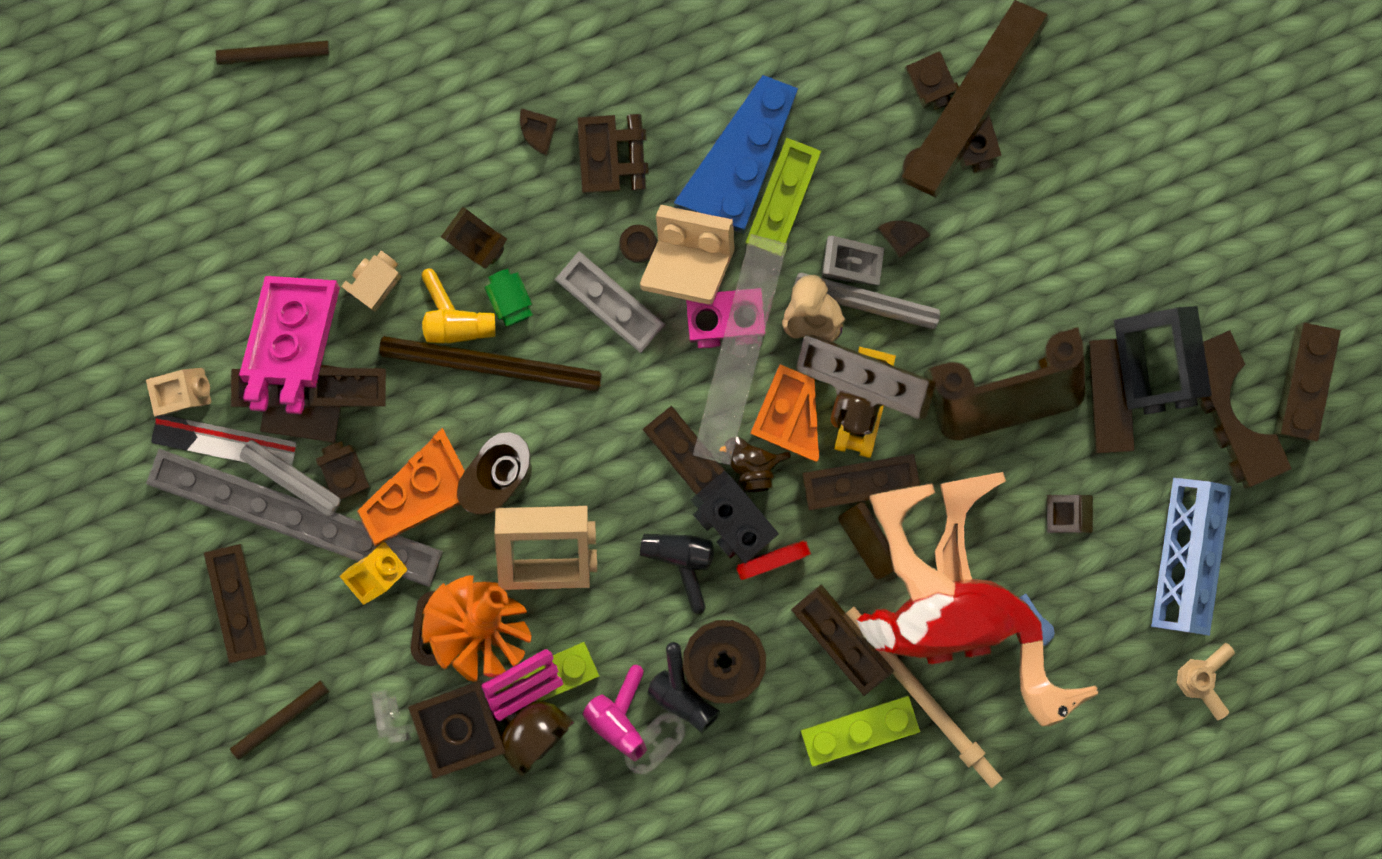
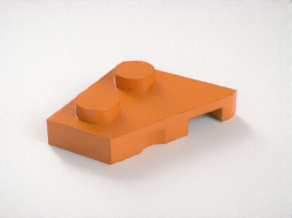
[750,364,819,463]

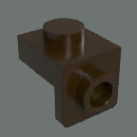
[441,207,507,269]

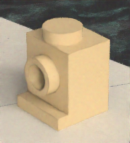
[341,251,402,312]

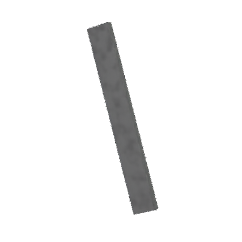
[146,449,443,587]

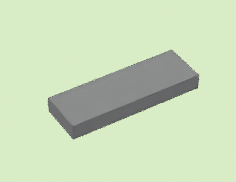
[555,251,665,353]

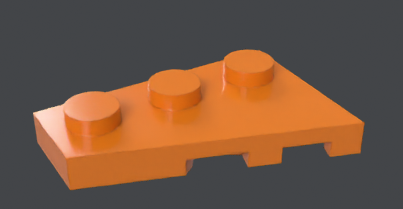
[358,428,465,546]

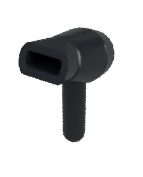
[640,533,714,614]
[648,642,720,733]

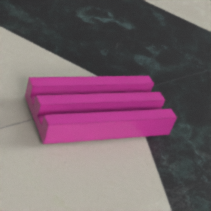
[481,649,564,721]

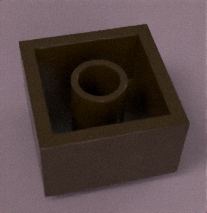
[408,679,506,779]

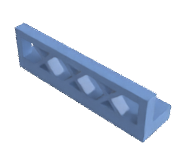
[1151,478,1232,636]

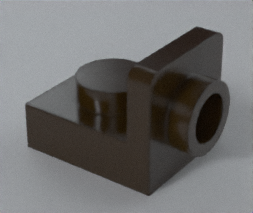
[905,51,959,110]
[316,441,371,500]

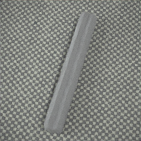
[794,273,940,329]

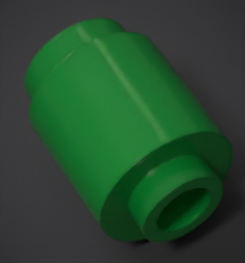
[484,269,533,327]

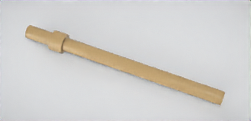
[846,606,1003,788]

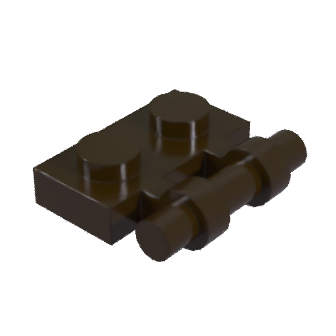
[577,114,649,194]

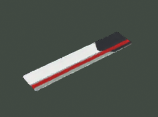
[151,415,296,466]

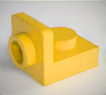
[339,542,407,605]

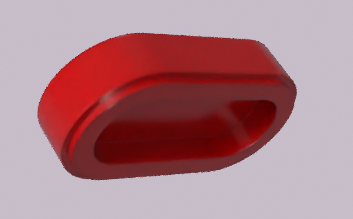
[736,540,811,580]

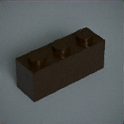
[1274,322,1341,443]

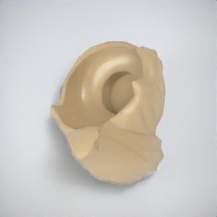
[782,275,846,342]

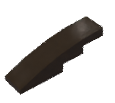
[231,368,386,408]

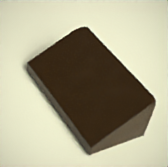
[838,502,894,580]

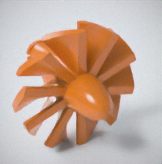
[422,575,532,682]

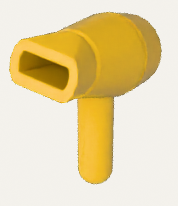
[421,268,496,344]

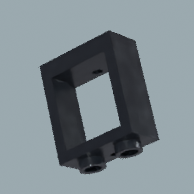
[1114,306,1212,415]

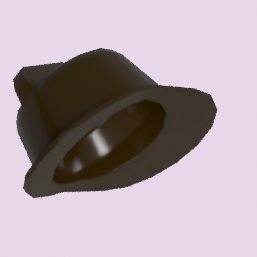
[457,432,532,515]

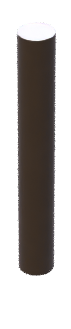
[216,40,330,65]
[230,680,330,760]

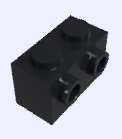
[690,470,779,563]

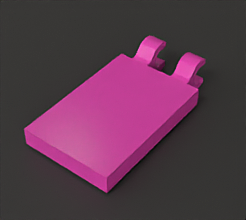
[239,276,340,414]

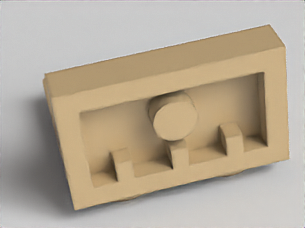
[640,205,735,305]

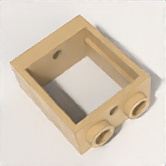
[495,506,597,590]

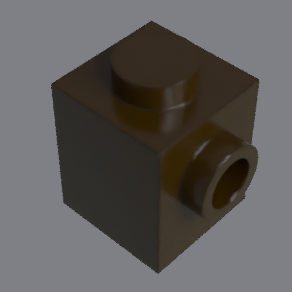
[960,115,1002,174]

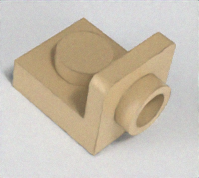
[146,368,211,416]

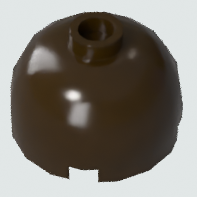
[501,702,575,777]

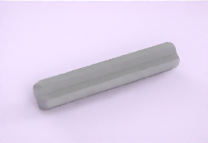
[240,440,341,517]

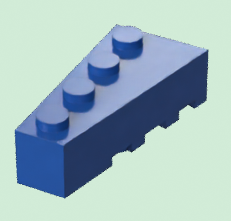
[674,75,798,234]

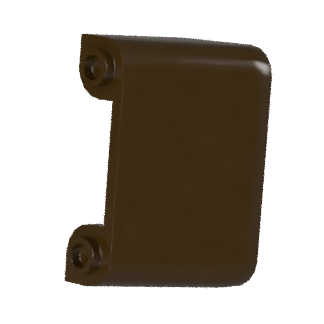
[924,327,1086,441]

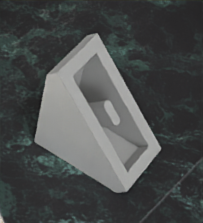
[821,236,884,285]

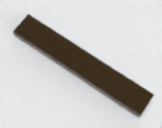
[902,0,1048,198]

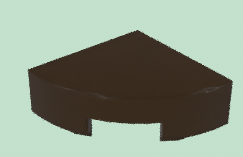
[520,108,558,156]
[877,221,930,258]

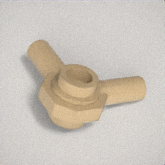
[1177,643,1235,720]

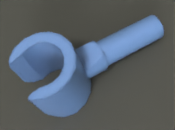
[1019,594,1055,646]

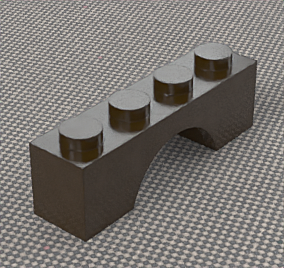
[1198,330,1292,488]

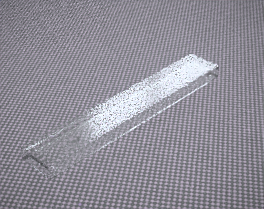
[693,234,787,465]

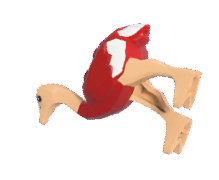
[856,472,1098,727]

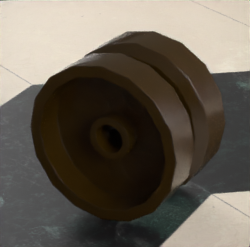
[683,620,766,703]

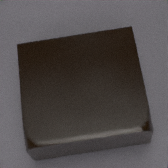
[1047,495,1093,533]

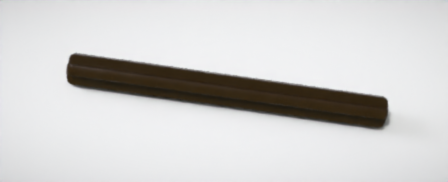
[379,336,602,391]

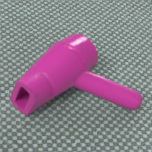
[583,665,647,762]

